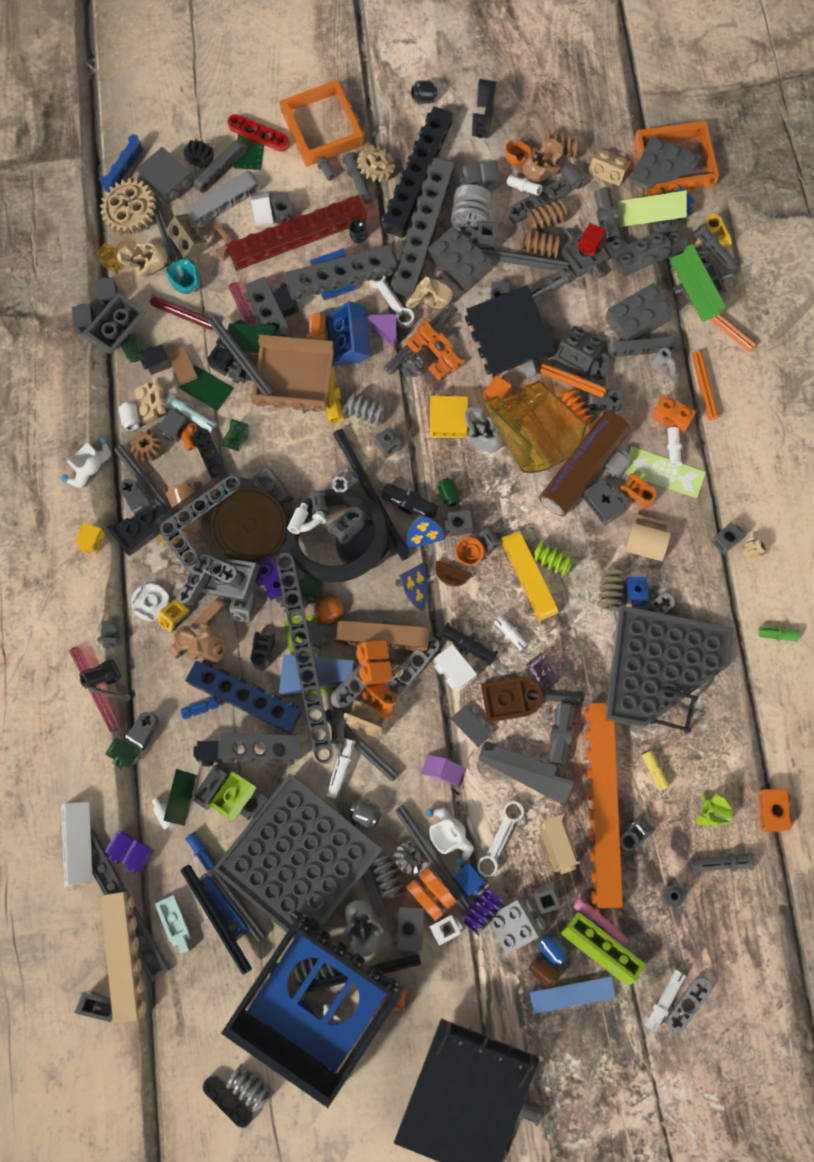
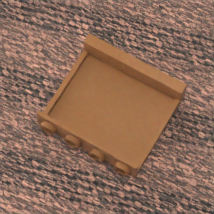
[250,335,334,412]

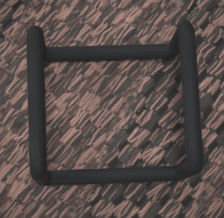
[650,687,698,734]

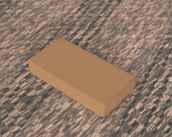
[167,346,198,385]

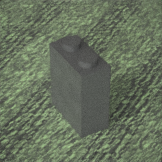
[137,147,194,204]

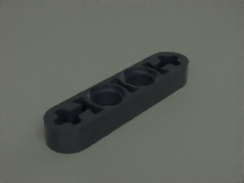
[193,429,230,490]

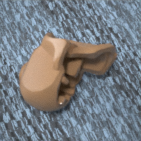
[522,138,563,183]
[174,623,227,663]

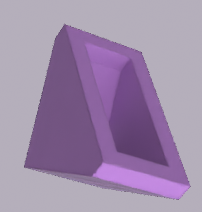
[368,314,397,348]
[421,754,465,787]

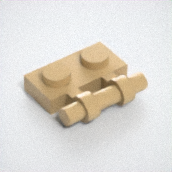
[134,378,166,424]

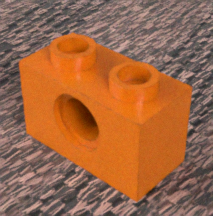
[651,394,696,435]
[758,789,793,832]

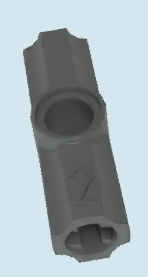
[594,187,621,243]
[548,704,574,766]

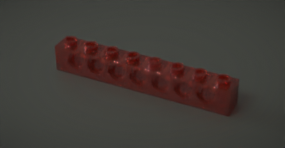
[226,195,367,271]

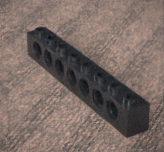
[381,106,453,238]

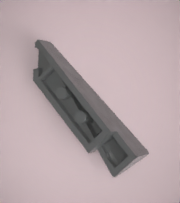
[479,744,574,805]

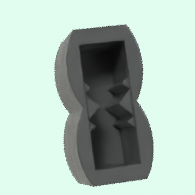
[462,161,501,191]

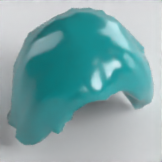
[166,259,200,295]

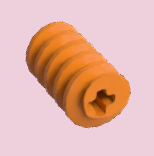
[556,389,594,431]

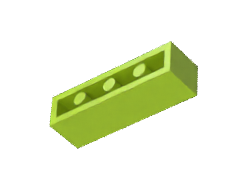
[560,912,646,986]

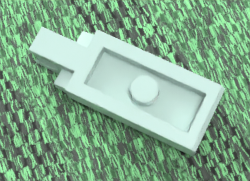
[155,895,191,954]

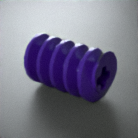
[462,888,505,936]

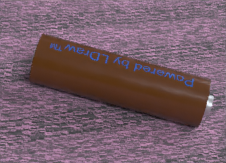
[539,411,631,517]

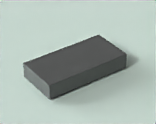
[451,705,492,748]

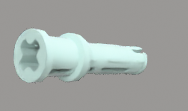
[165,393,217,434]

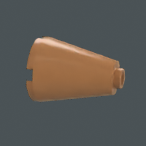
[165,482,203,535]

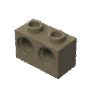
[166,214,207,258]

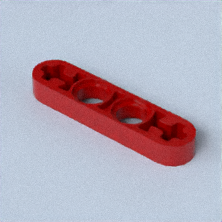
[227,114,290,152]

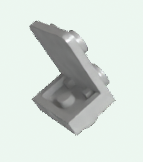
[488,894,548,954]

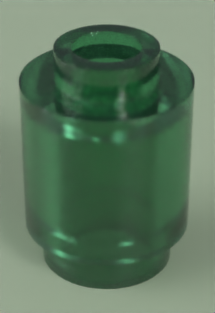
[120,334,143,363]

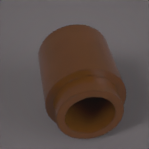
[528,956,560,987]

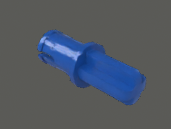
[185,832,217,870]

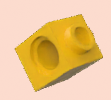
[74,522,105,554]

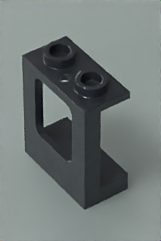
[472,79,497,138]

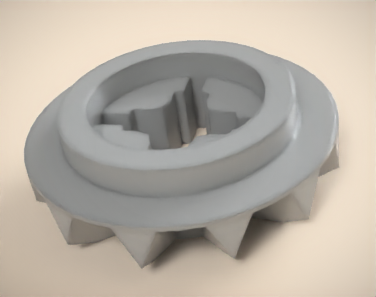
[394,842,425,874]

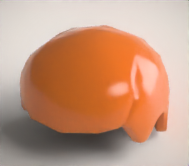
[505,140,532,166]
[455,537,485,566]
[314,595,344,626]

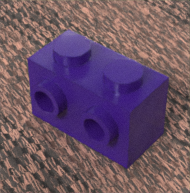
[255,556,293,603]

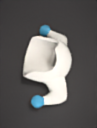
[61,438,111,488]
[426,808,474,867]

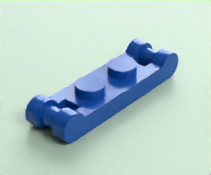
[101,134,142,193]
[189,872,249,941]

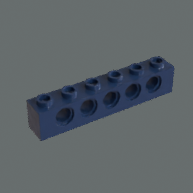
[185,660,302,735]

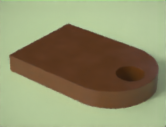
[481,677,543,723]

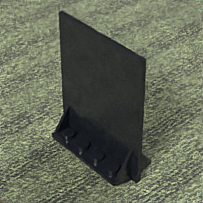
[393,1019,540,1162]

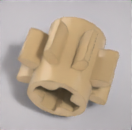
[742,536,767,561]

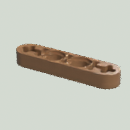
[169,597,228,659]

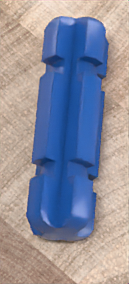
[180,697,219,720]

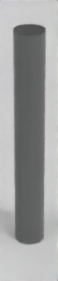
[522,691,580,704]

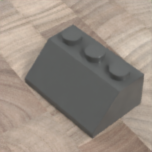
[83,292,147,354]

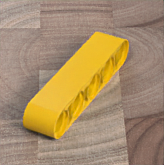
[501,530,558,621]

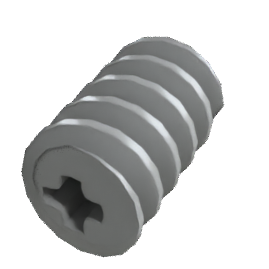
[343,392,384,426]
[226,1064,274,1112]

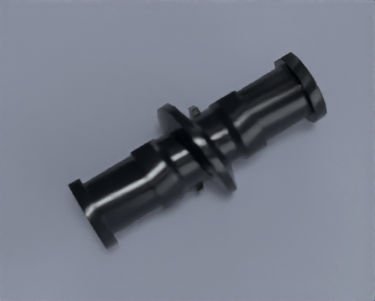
[439,622,498,666]

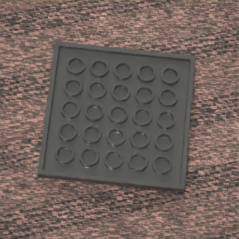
[213,773,383,939]

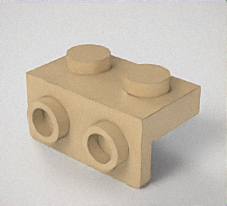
[588,149,631,186]

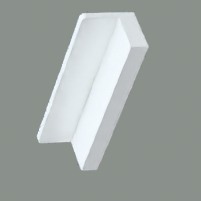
[61,802,93,887]

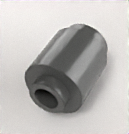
[560,162,586,190]
[660,886,684,907]

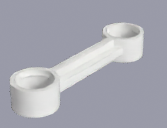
[368,276,414,329]
[477,801,524,877]

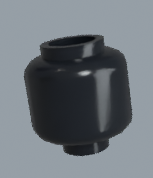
[411,80,437,104]

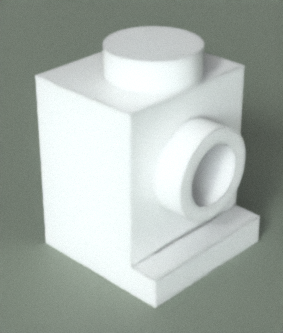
[430,915,462,945]

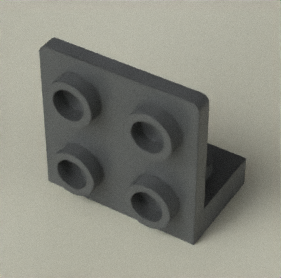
[554,326,605,375]

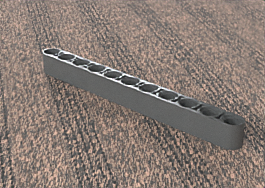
[276,553,334,764]

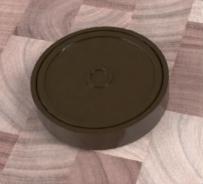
[211,487,289,563]

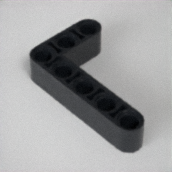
[155,471,240,566]

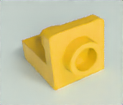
[157,599,190,633]

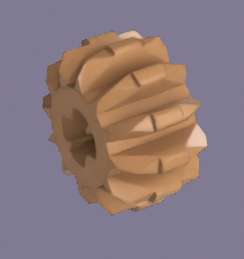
[130,430,162,462]

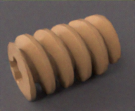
[544,129,580,159]
[527,199,567,232]
[521,229,560,259]

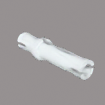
[326,738,355,799]
[645,969,686,1033]

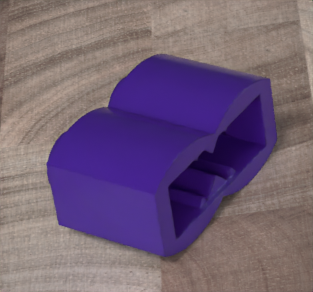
[105,830,154,873]

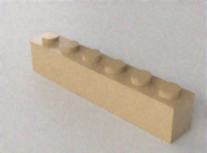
[100,891,146,1024]

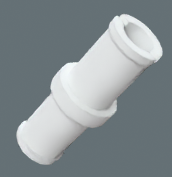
[507,175,542,196]
[667,427,682,466]
[494,615,529,651]

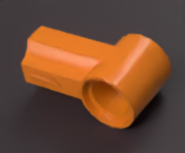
[306,313,326,341]

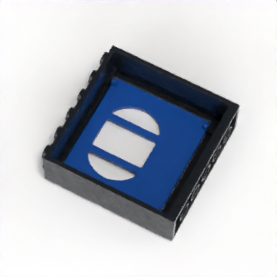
[221,916,402,1108]

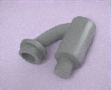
[651,348,679,381]

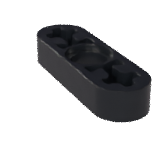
[203,1076,253,1128]

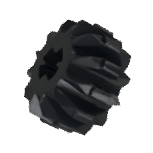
[183,139,214,169]

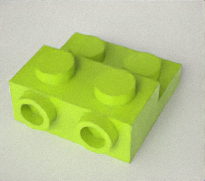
[208,771,257,822]

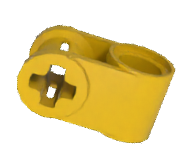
[706,214,731,247]

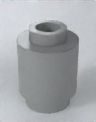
[604,450,631,478]

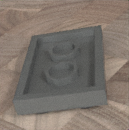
[201,556,260,602]

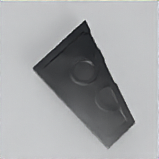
[107,505,169,556]

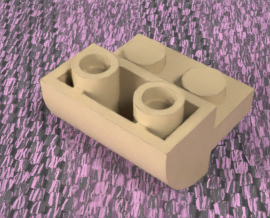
[625,514,671,561]

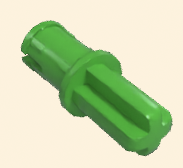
[758,626,799,642]

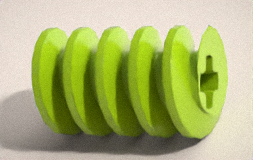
[533,539,576,578]

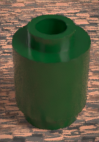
[437,478,461,507]

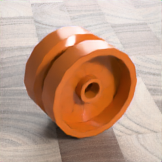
[406,868,457,921]

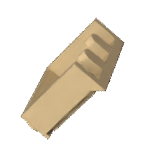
[538,814,580,875]

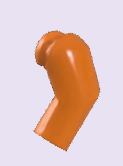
[181,422,197,451]

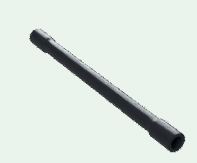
[333,429,411,561]

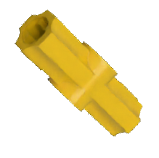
[326,368,344,424]

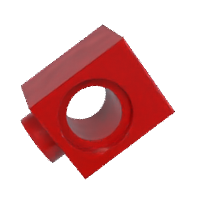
[577,222,606,256]

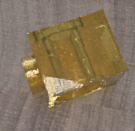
[95,242,125,274]

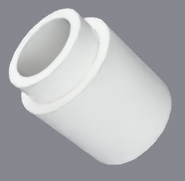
[119,402,140,431]

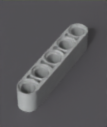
[179,171,261,228]

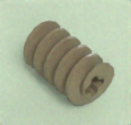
[597,569,626,611]

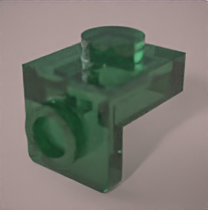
[222,419,248,451]

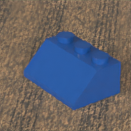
[326,301,371,366]

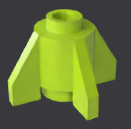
[695,793,734,826]

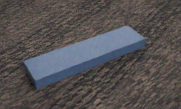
[529,976,616,1014]

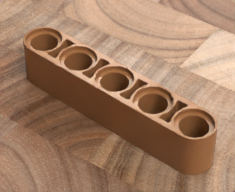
[334,621,430,651]

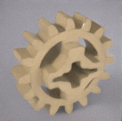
[357,145,396,182]

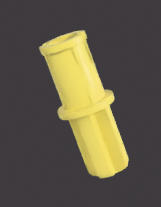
[641,750,670,791]

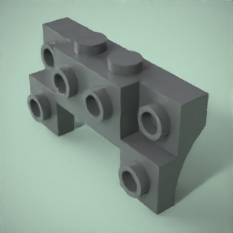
[605,219,687,277]

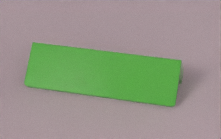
[670,244,726,322]

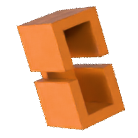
[356,640,393,685]

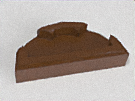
[435,561,472,587]

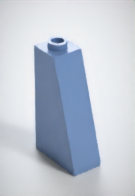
[279,654,358,697]

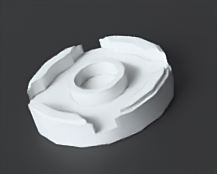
[131,583,170,621]

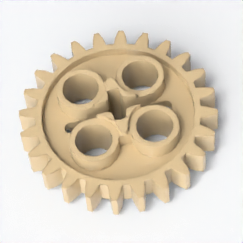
[100,178,157,235]

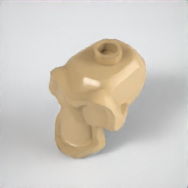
[117,242,167,278]
[406,276,453,309]

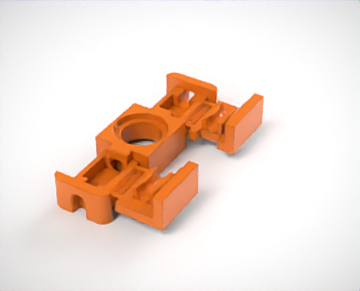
[405,319,465,381]

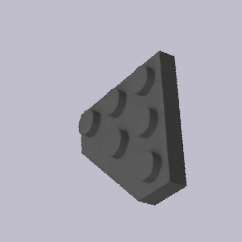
[630,136,701,189]

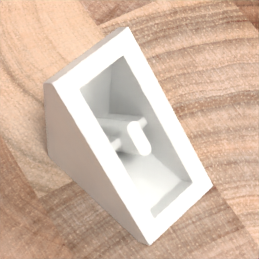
[251,192,274,227]

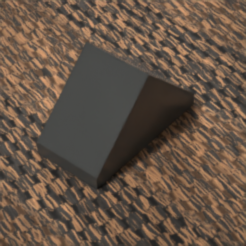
[74,990,113,1022]

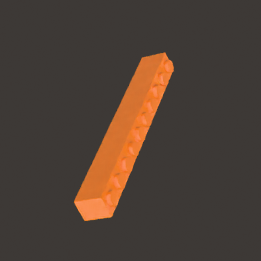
[584,703,623,908]

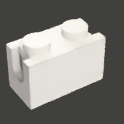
[433,644,477,692]

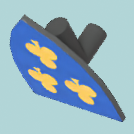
[406,515,444,550]
[395,563,428,611]

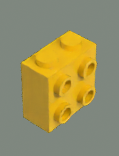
[430,394,468,438]

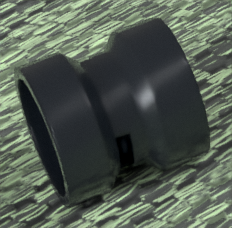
[349,219,367,244]

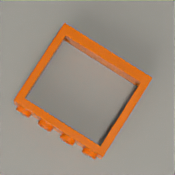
[279,80,365,167]
[634,121,719,195]

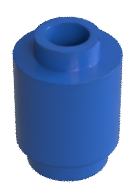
[537,933,568,965]

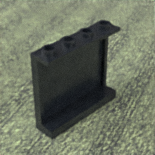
[464,285,555,379]

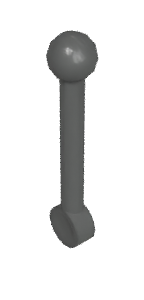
[90,686,131,702]

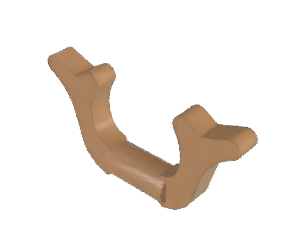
[198,224,233,261]

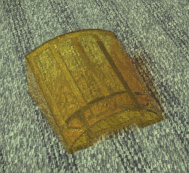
[482,380,587,473]

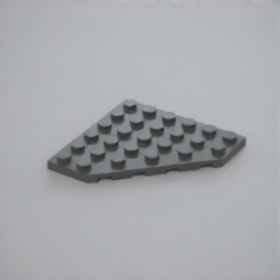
[605,605,733,728]

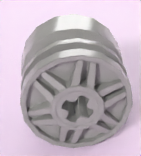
[451,184,491,231]

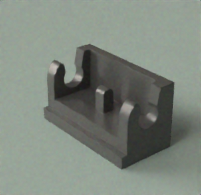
[252,466,294,504]
[191,766,228,810]

